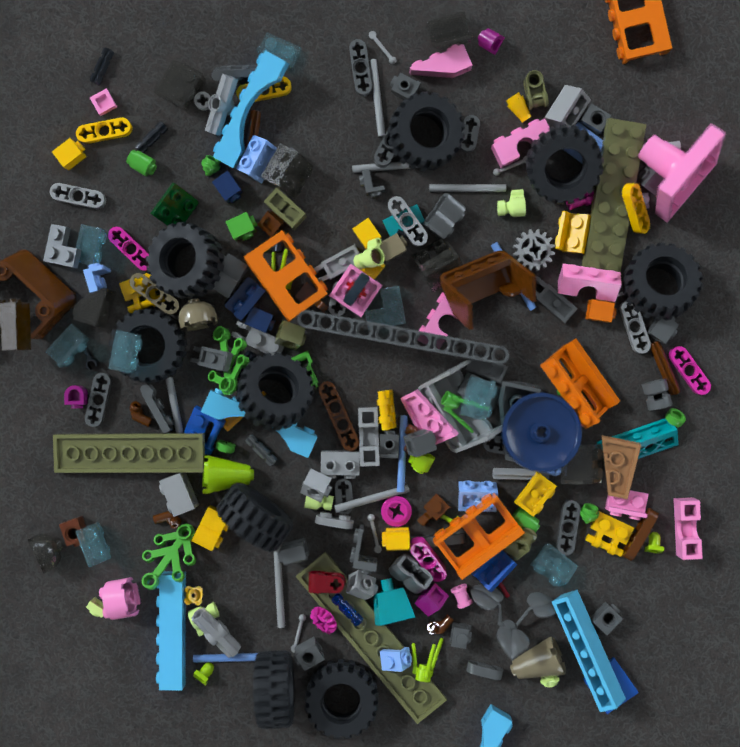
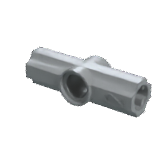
[205,74,238,136]
[191,607,241,658]

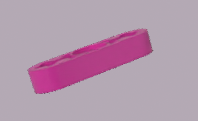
[108,227,149,271]
[669,346,711,395]
[410,537,447,582]

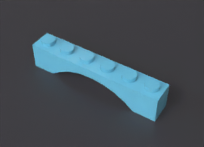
[213,50,289,168]
[201,388,317,458]
[480,704,513,747]

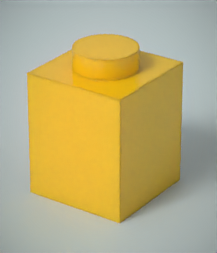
[52,138,87,170]
[352,218,381,250]

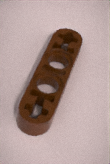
[319,381,359,451]

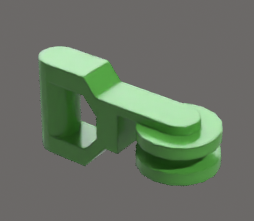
[291,350,319,388]

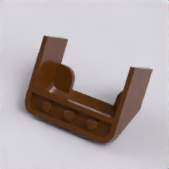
[0,249,77,340]
[440,251,536,330]

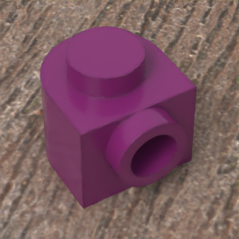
[478,28,505,55]
[64,385,88,408]

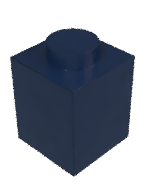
[212,171,243,203]
[244,307,276,333]

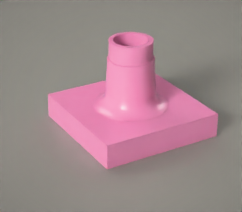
[638,124,725,223]

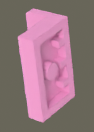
[605,490,648,520]

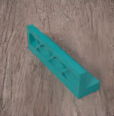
[597,418,679,467]

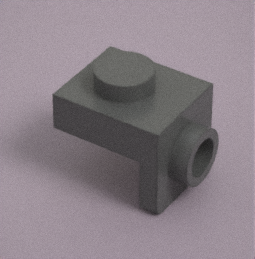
[359,169,385,198]

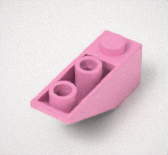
[409,44,472,78]

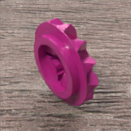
[381,496,412,527]
[310,607,337,635]

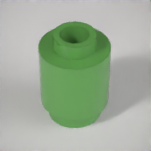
[126,150,157,177]
[512,507,540,533]

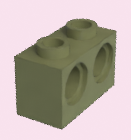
[264,187,307,231]

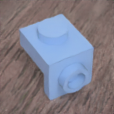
[380,647,412,672]

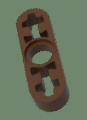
[622,508,659,561]

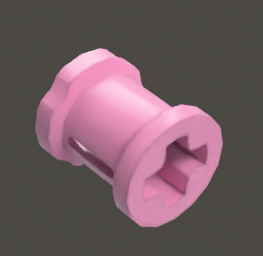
[451,584,473,609]

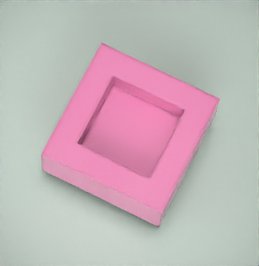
[90,88,117,116]

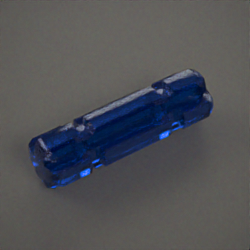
[331,593,363,626]

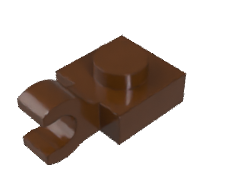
[295,282,329,313]
[417,493,451,526]

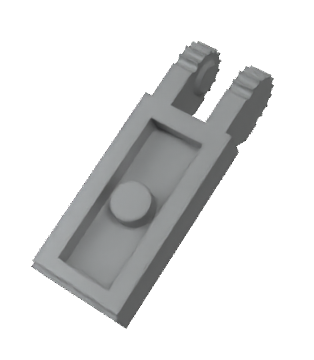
[314,244,360,282]
[231,321,284,355]

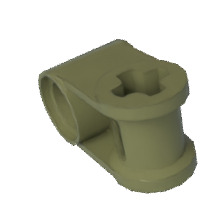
[523,70,549,111]
[503,528,537,561]

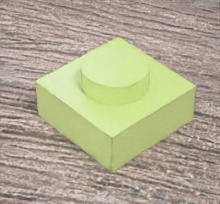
[86,597,104,618]

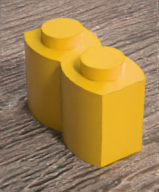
[192,505,229,551]
[382,527,410,551]

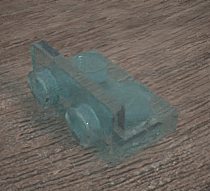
[256,32,302,71]
[108,330,142,373]
[460,376,497,421]
[530,543,578,587]

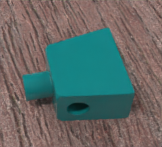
[373,578,415,626]

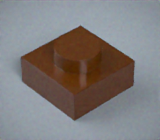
[257,209,284,237]

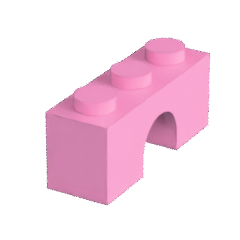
[491,119,550,168]
[558,264,622,302]
[418,292,457,349]
[674,497,702,560]

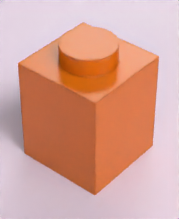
[585,299,617,323]

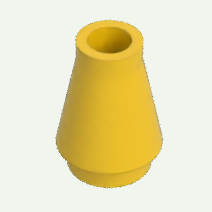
[506,92,531,123]

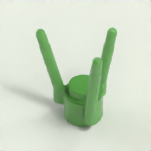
[441,391,486,433]

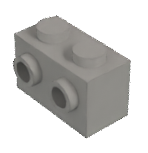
[545,85,591,128]
[321,450,360,479]
[159,473,199,517]

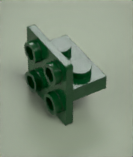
[151,183,199,226]

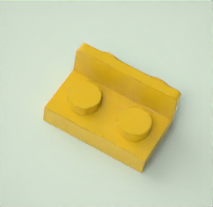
[555,211,591,254]
[514,472,557,517]

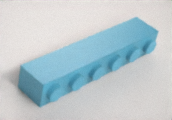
[156,571,186,691]
[552,590,626,712]

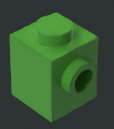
[225,212,258,241]

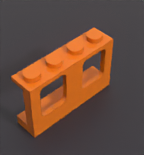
[605,0,672,64]
[244,230,328,322]
[540,338,620,429]
[433,493,525,580]

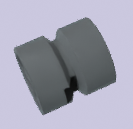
[641,378,673,411]

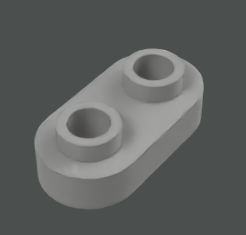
[315,511,354,529]

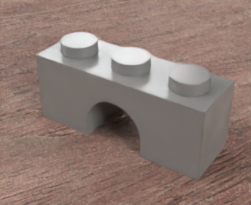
[358,407,380,466]

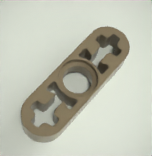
[130,273,179,315]

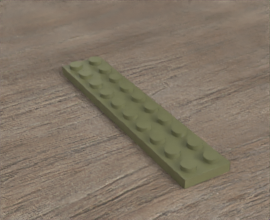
[296,551,447,724]

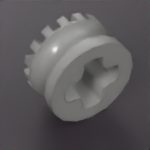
[194,91,210,111]

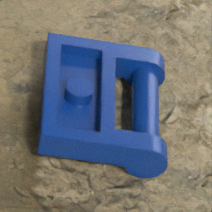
[184,405,226,455]

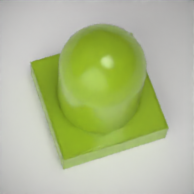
[644,532,664,554]
[193,662,214,685]

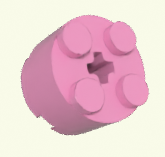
[99,577,140,620]

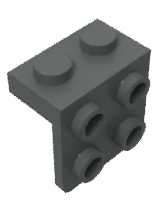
[350,524,377,574]

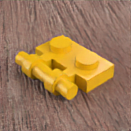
[119,273,166,313]
[377,389,397,431]
[585,511,634,557]

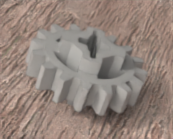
[513,229,555,271]

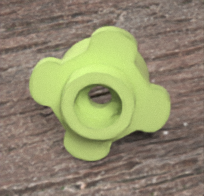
[540,676,560,687]

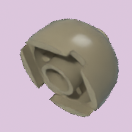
[178,298,218,331]

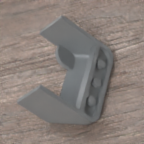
[418,359,502,453]

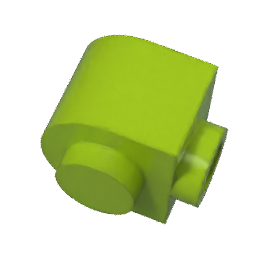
[408,453,435,474]

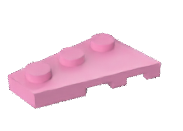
[400,389,459,445]

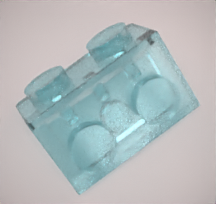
[76,224,107,265]
[46,324,90,368]
[75,522,111,567]

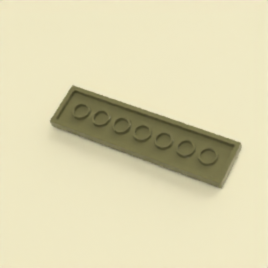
[581,118,646,272]
[53,433,205,473]

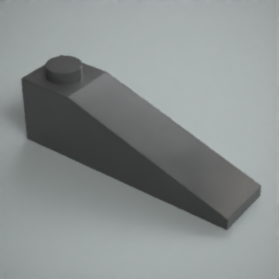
[498,381,541,462]

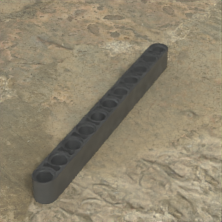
[298,310,509,364]

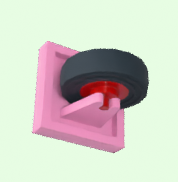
[329,264,382,318]

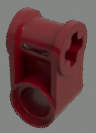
[308,571,346,594]

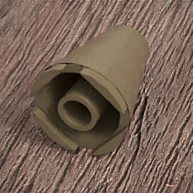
[510,636,566,679]

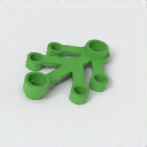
[208,326,249,396]
[142,524,196,590]

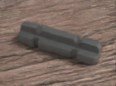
[245,434,277,466]

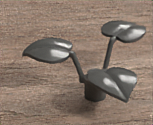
[469,584,556,660]

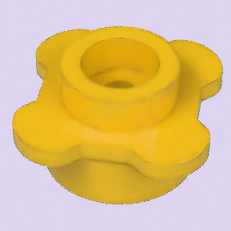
[184,586,203,605]

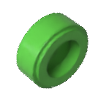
[665,408,686,427]
[216,440,236,453]

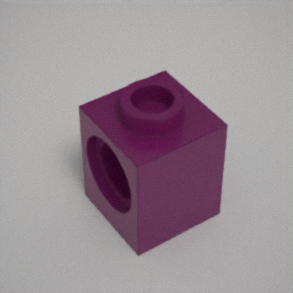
[414,583,449,617]

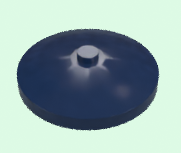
[502,393,582,472]

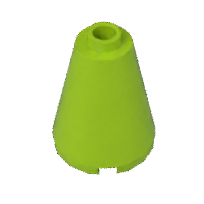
[202,455,254,494]

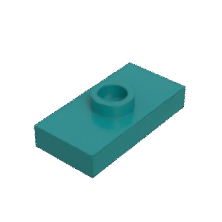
[382,204,424,237]

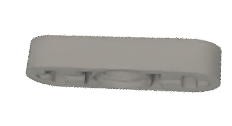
[50,183,106,209]
[388,196,428,247]
[619,301,651,354]

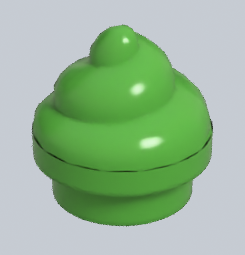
[201,155,221,176]
[580,503,599,524]

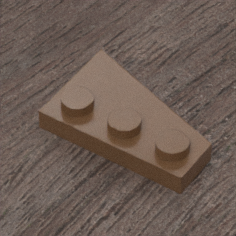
[601,435,641,499]

